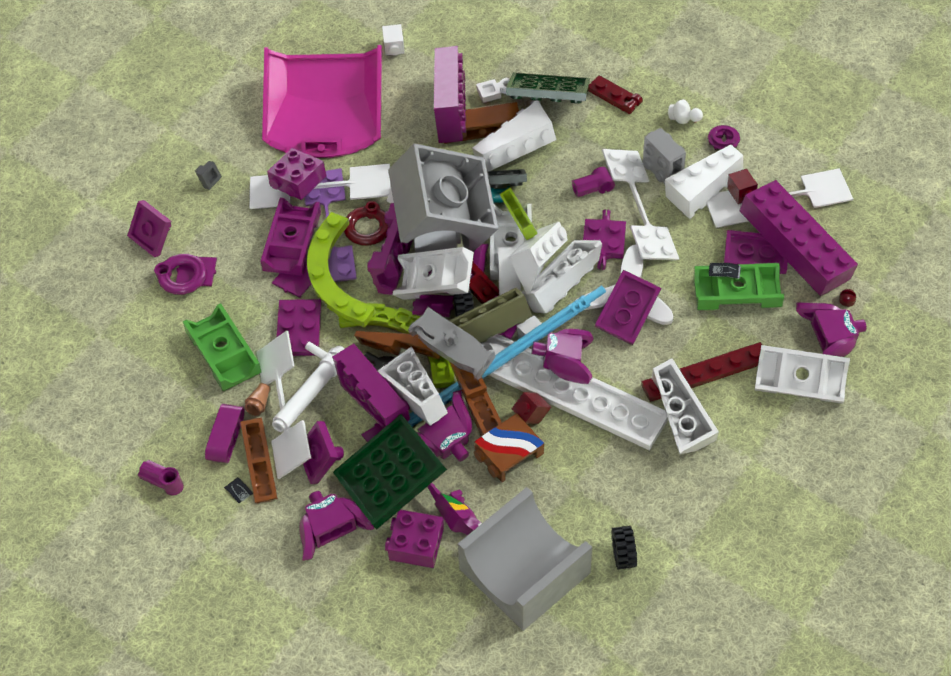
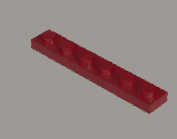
[641,342,762,402]

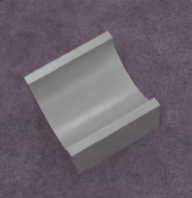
[388,143,498,252]
[458,487,592,631]

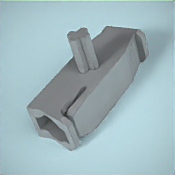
[408,307,496,380]

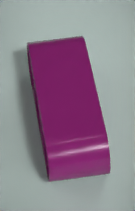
[205,404,245,464]

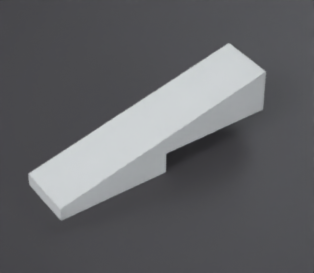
[498,247,521,295]

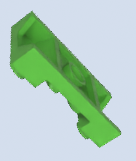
[693,263,784,310]
[183,303,262,391]

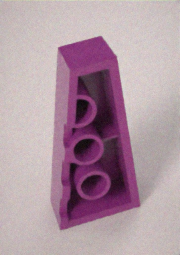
[332,343,411,428]

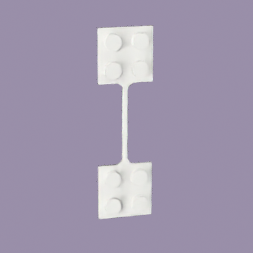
[602,149,679,260]
[250,164,391,209]
[706,168,853,228]
[257,331,311,479]

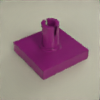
[127,200,172,257]
[303,421,344,484]

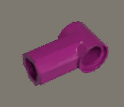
[572,167,615,197]
[138,460,184,496]

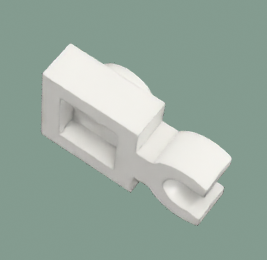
[476,78,509,103]

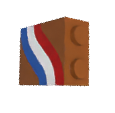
[474,413,544,482]

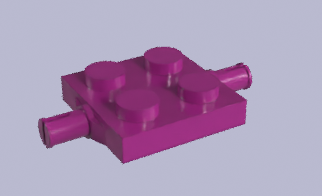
[583,209,626,270]

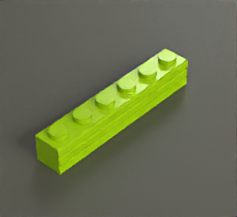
[500,188,538,240]

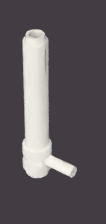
[272,342,345,432]

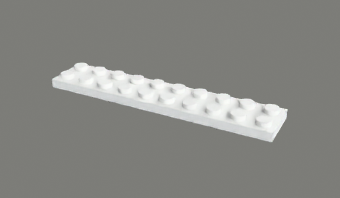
[480,334,668,451]

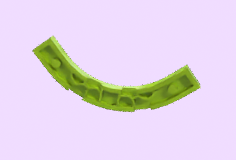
[307,212,376,327]
[338,303,455,389]

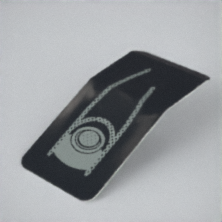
[709,263,741,279]
[224,477,253,503]

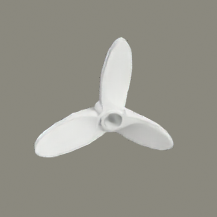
[576,244,673,325]

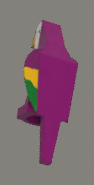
[427,483,482,536]

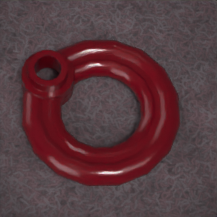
[344,201,389,246]

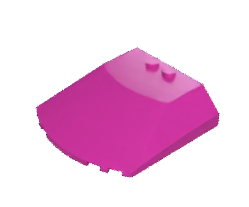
[262,45,382,158]

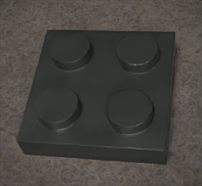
[487,169,527,188]

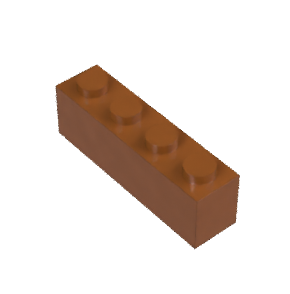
[444,102,519,144]

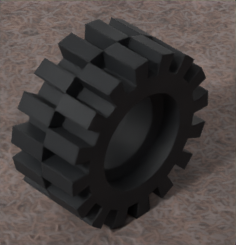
[453,290,474,317]
[611,525,637,570]

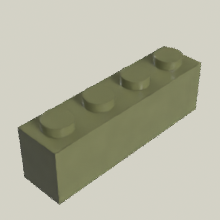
[450,287,532,343]

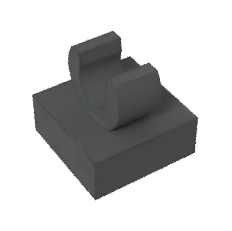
[195,161,222,190]

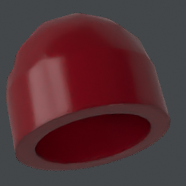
[839,289,857,307]

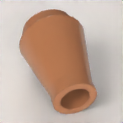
[245,383,271,416]

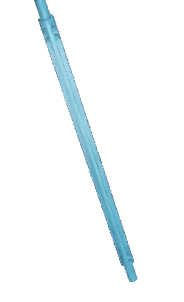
[408,285,606,427]

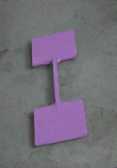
[305,168,357,282]

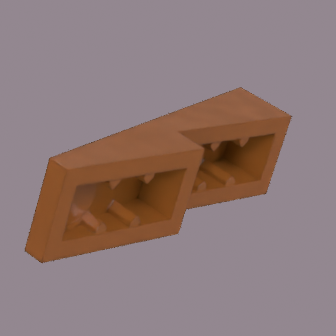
[354,331,440,360]
[449,362,502,436]
[240,417,278,503]

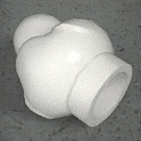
[668,99,703,124]

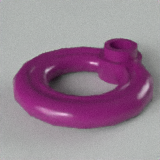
[154,254,207,295]

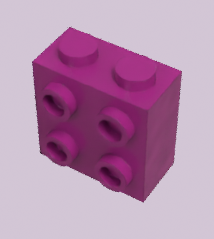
[267,148,327,200]
[385,510,444,568]

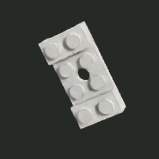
[490,204,532,280]
[393,247,474,300]
[755,345,850,404]

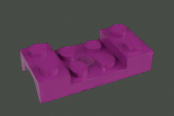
[260,197,321,276]
[367,203,413,295]

